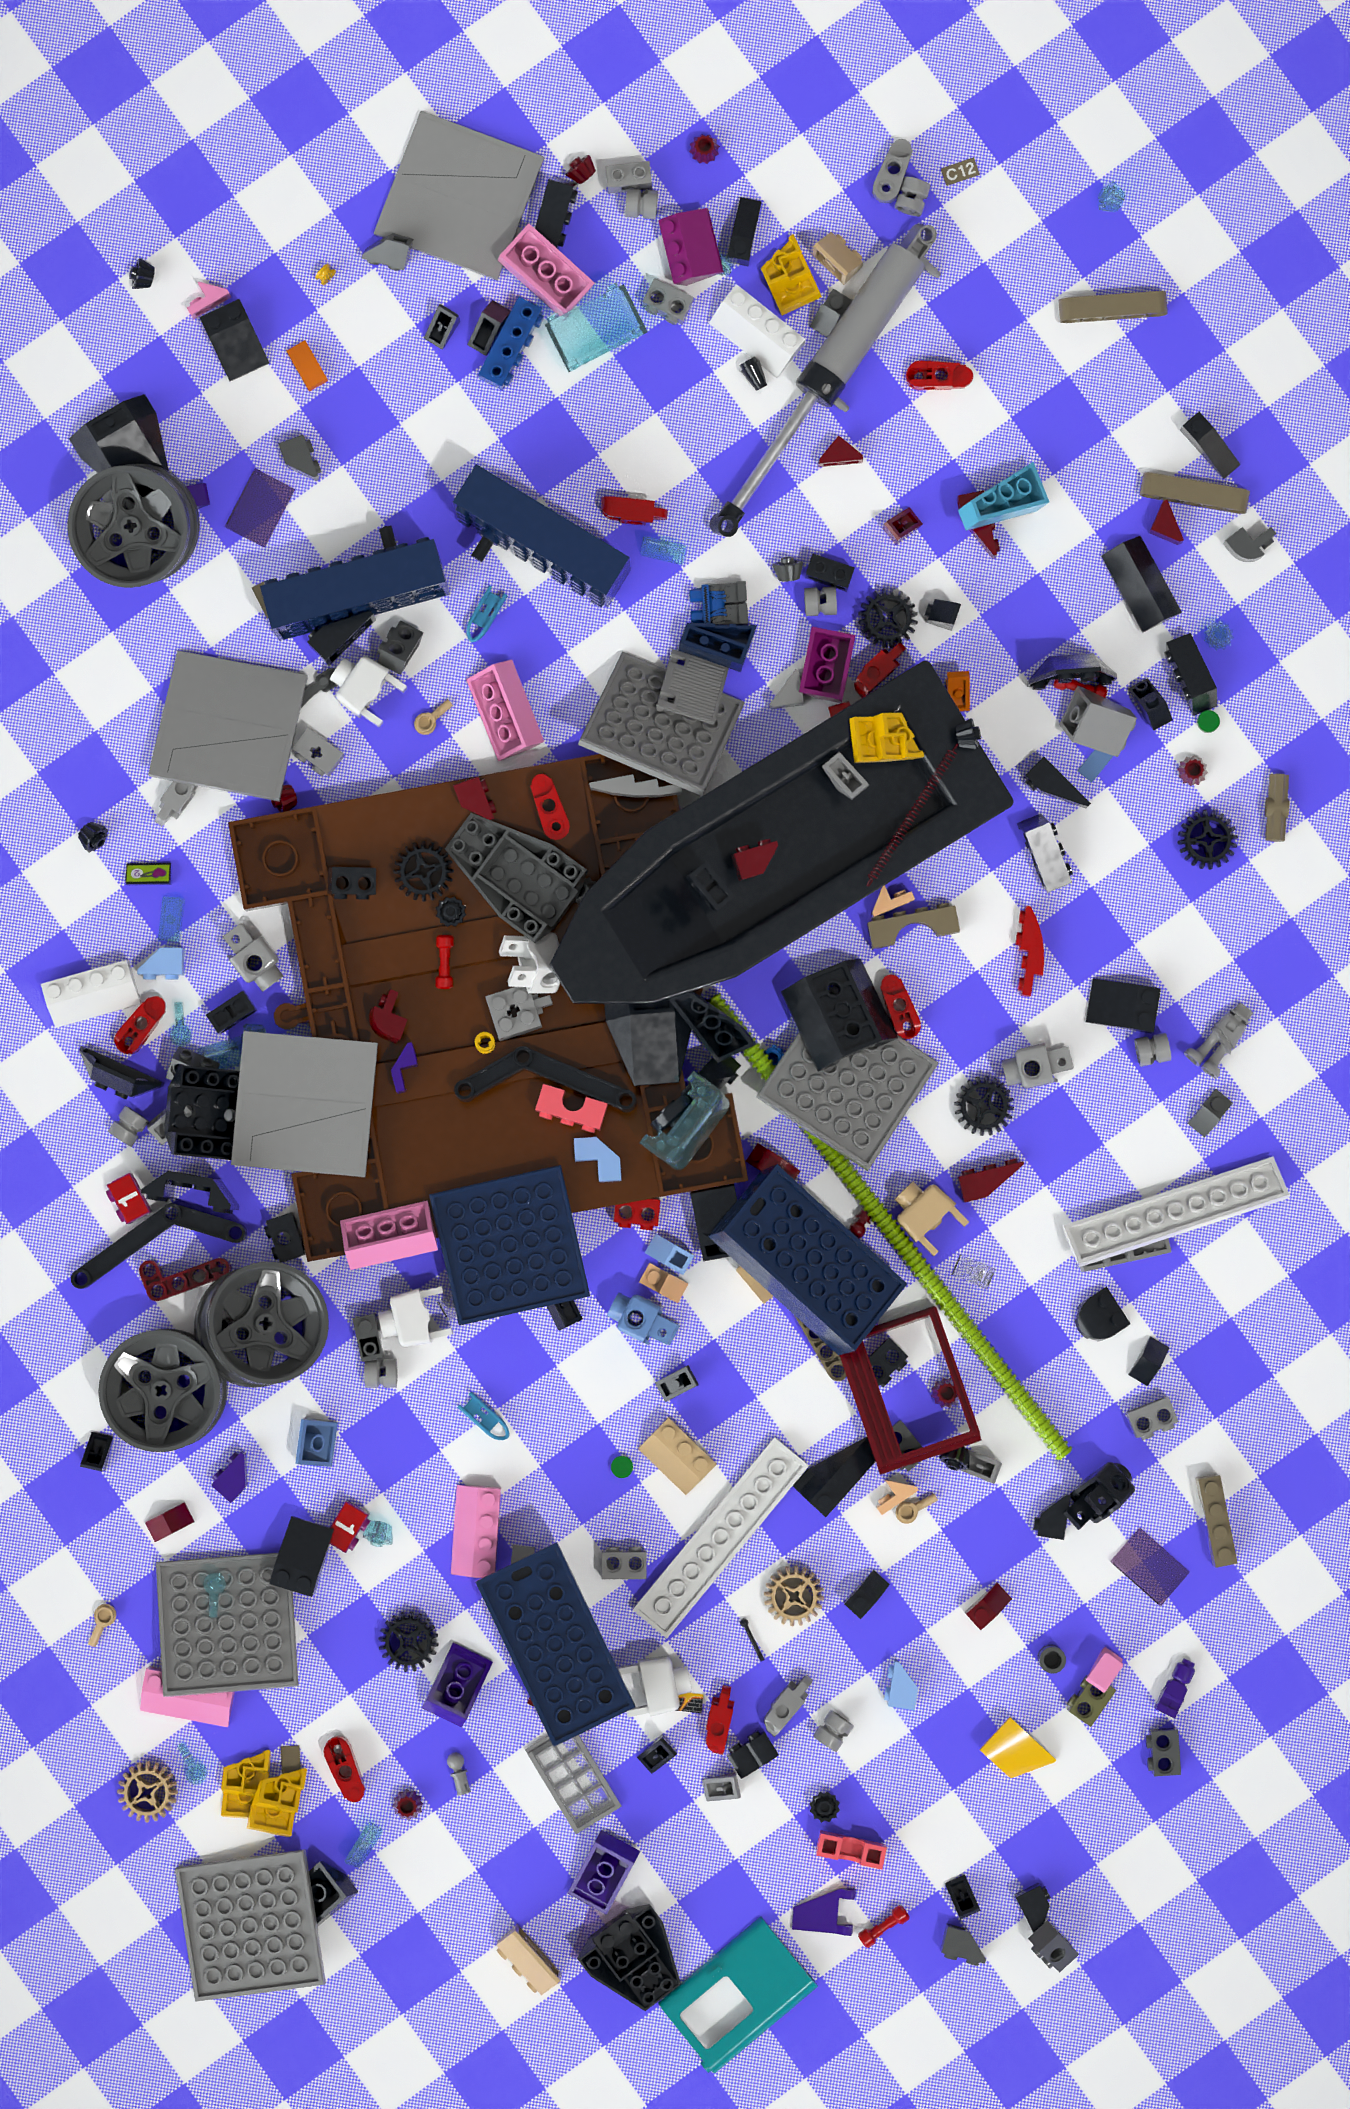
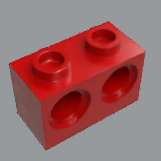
[614,1199,661,1230]

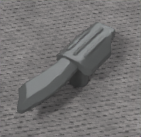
[301,668,338,708]

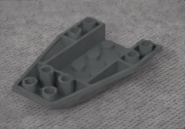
[445,813,588,943]

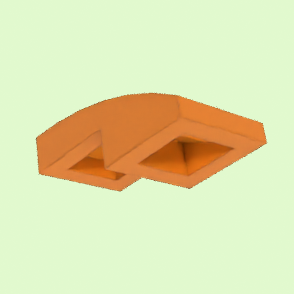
[286,340,328,392]

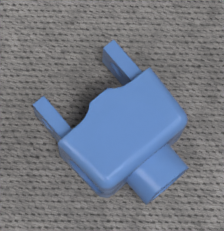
[607,1293,680,1345]

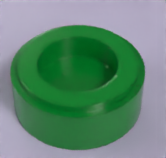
[1197,710,1220,733]
[611,1456,633,1478]

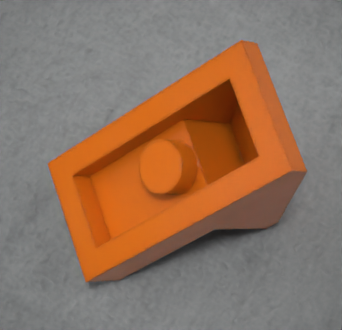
[946,671,970,712]

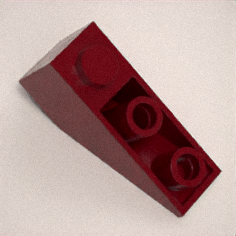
[957,490,1000,559]
[957,1158,1024,1203]

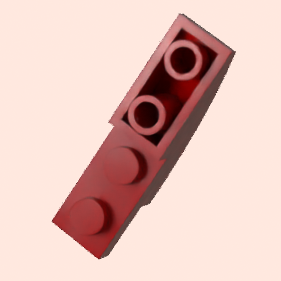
[1015,906,1044,997]

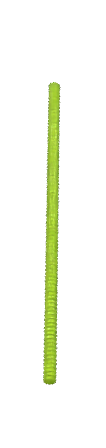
[708,993,1072,1460]

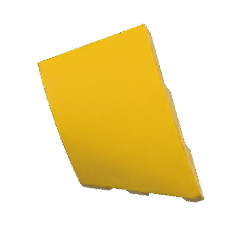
[761,234,822,316]
[849,713,924,763]
[979,1717,1056,1778]
[221,1750,271,1819]
[247,1768,307,1837]

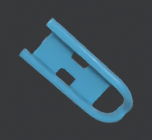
[466,585,508,643]
[457,1392,510,1440]

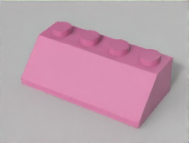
[498,223,595,320]
[466,660,544,761]
[340,1201,438,1270]
[451,1485,501,1578]
[140,1666,235,1727]

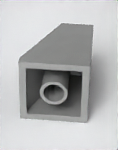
[1059,686,1137,757]

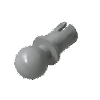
[447,1752,471,1796]

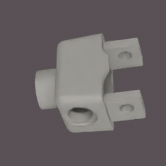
[222,923,283,992]
[1001,1043,1074,1089]

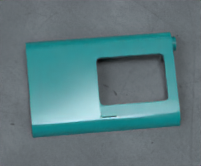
[658,1916,818,2073]

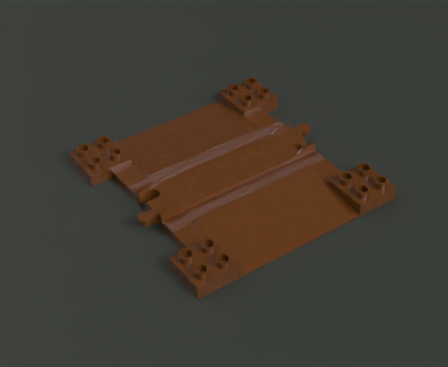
[228,754,748,1262]

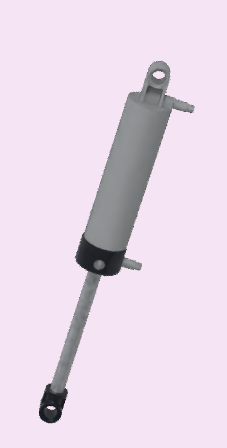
[710,224,941,537]

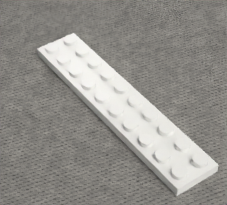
[1063,1157,1290,1267]
[632,1437,809,1639]

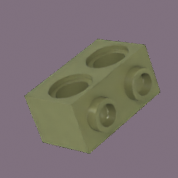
[1067,1675,1117,1727]

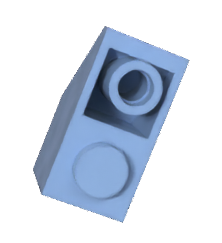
[137,948,185,980]
[645,1234,694,1275]
[884,1660,918,1711]

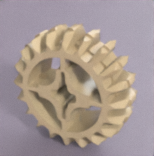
[764,1565,824,1627]
[117,1761,178,1823]

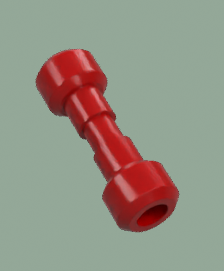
[1053,679,1108,698]
[435,935,454,989]
[858,1905,910,1948]

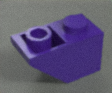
[211,1451,248,1503]

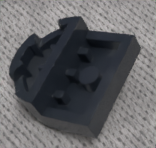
[1075,1286,1131,1342]

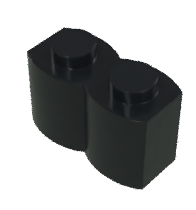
[727,1730,779,1779]

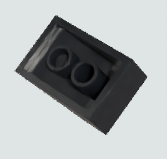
[199,299,270,382]
[307,611,376,666]
[1085,979,1161,1034]
[269,1516,334,1597]

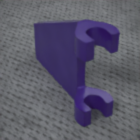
[792,1888,856,1936]

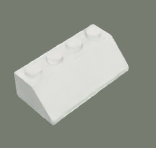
[709,284,806,378]
[41,960,141,1028]

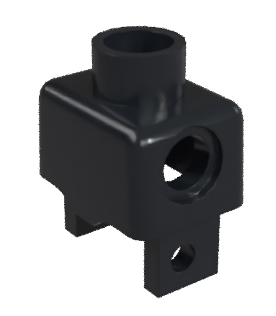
[1063,1462,1135,1530]

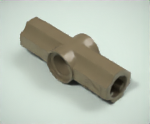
[1265,773,1290,842]

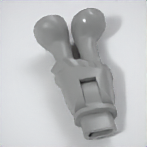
[1184,1002,1253,1079]

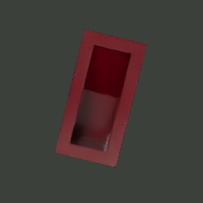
[964,1582,1012,1631]

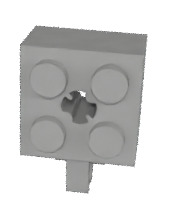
[485,987,553,1041]

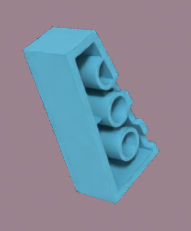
[958,462,1049,531]

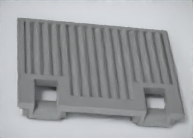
[656,649,729,725]

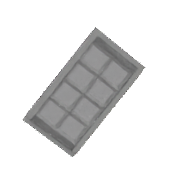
[525,1735,622,1834]

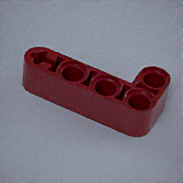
[139,1258,232,1301]

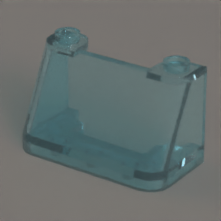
[544,282,648,373]
[640,1071,730,1170]

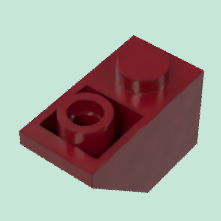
[453,776,497,820]
[731,839,778,881]

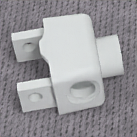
[330,656,407,728]
[499,932,560,994]
[378,1286,453,1347]
[618,1656,692,1718]

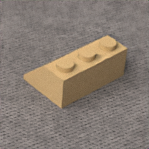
[638,1417,717,1495]
[496,1924,562,1996]

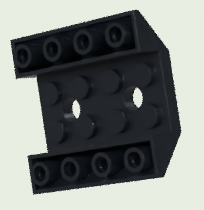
[781,958,898,1072]
[164,1065,240,1160]
[141,1171,240,1214]

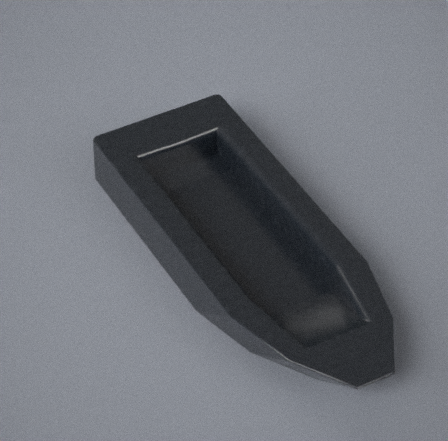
[549,661,1014,1004]

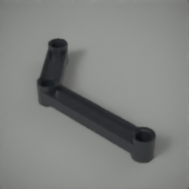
[454,1046,637,1112]
[71,1203,247,1289]

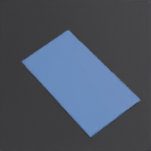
[1078,750,1113,783]

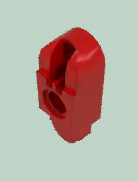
[905,360,974,391]
[600,496,668,526]
[854,643,907,698]
[530,774,570,840]
[880,974,921,1040]
[114,996,167,1055]
[706,1685,735,1755]
[323,1736,366,1803]

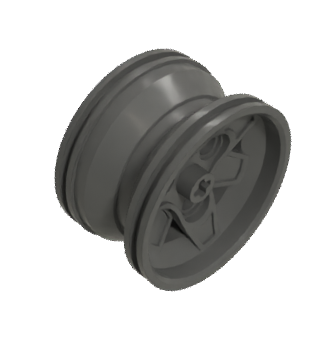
[67,464,200,588]
[194,1261,329,1388]
[98,1329,228,1452]

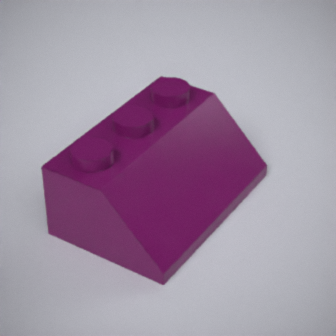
[658,208,724,286]
[799,627,856,703]

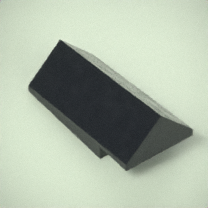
[1101,535,1182,633]

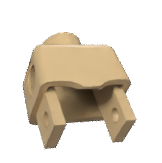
[894,1181,969,1256]

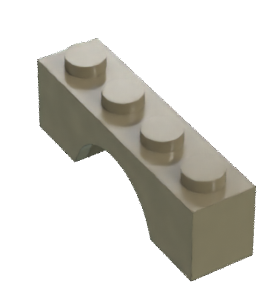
[867,903,960,950]
[1195,1474,1238,1568]

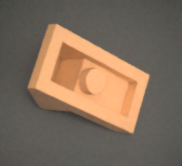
[871,885,915,917]
[639,1263,688,1303]
[876,1479,919,1515]

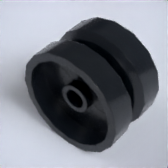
[650,1092,707,1148]

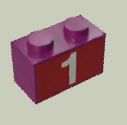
[105,1173,153,1225]
[330,1500,371,1553]

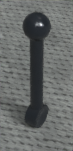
[740,1618,765,1662]

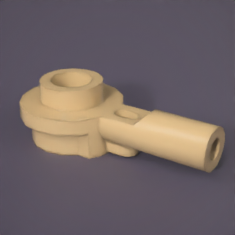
[414,699,453,735]
[895,1493,938,1524]
[88,1604,117,1647]

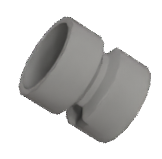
[894,177,931,217]
[625,188,658,219]
[804,586,837,616]
[1134,1033,1171,1067]
[108,1106,149,1147]
[364,1359,398,1388]
[813,1710,854,1752]

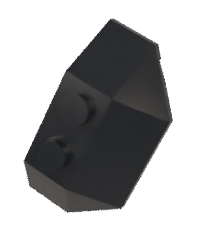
[79,1046,165,1100]

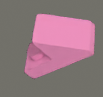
[187,282,231,320]
[1086,1647,1123,1693]

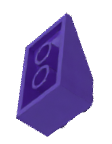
[421,1643,493,1727]
[567,1830,641,1915]

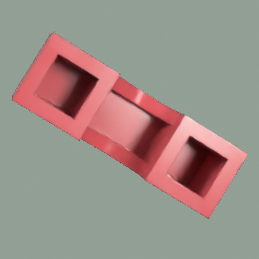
[535,1084,608,1133]
[816,1830,887,1870]

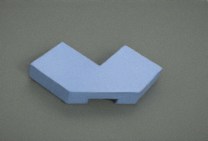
[574,1137,621,1182]

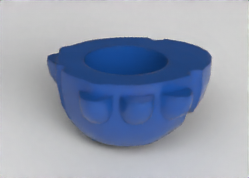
[764,1044,785,1065]

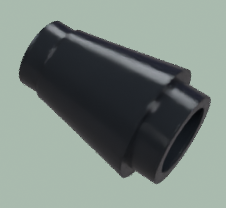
[740,356,768,391]

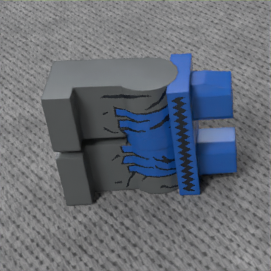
[689,581,748,626]

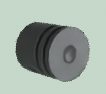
[1037,1644,1066,1674]

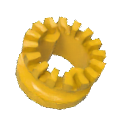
[315,263,336,286]
[475,1032,495,1054]

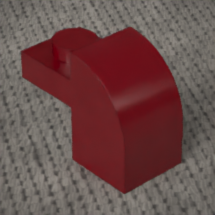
[369,989,408,1044]
[746,1143,801,1180]

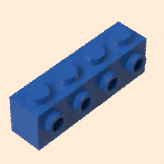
[478,297,544,391]

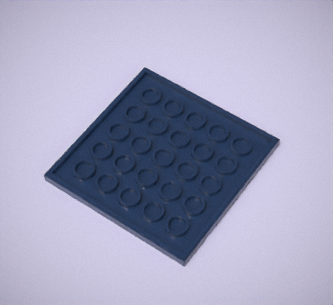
[429,1165,590,1326]

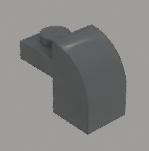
[1223,527,1277,562]

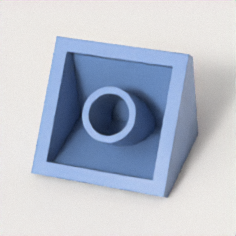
[295,1418,338,1467]

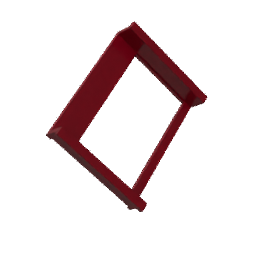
[839,1306,982,1475]

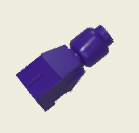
[1154,1658,1195,1719]

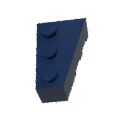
[678,623,757,672]

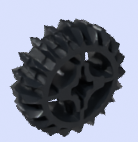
[858,588,918,648]
[1177,810,1238,870]
[393,841,454,902]
[954,1076,1014,1136]
[378,1611,439,1672]

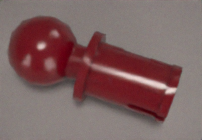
[849,1206,872,1239]

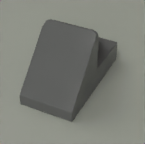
[810,288,852,338]
[1187,1089,1233,1138]

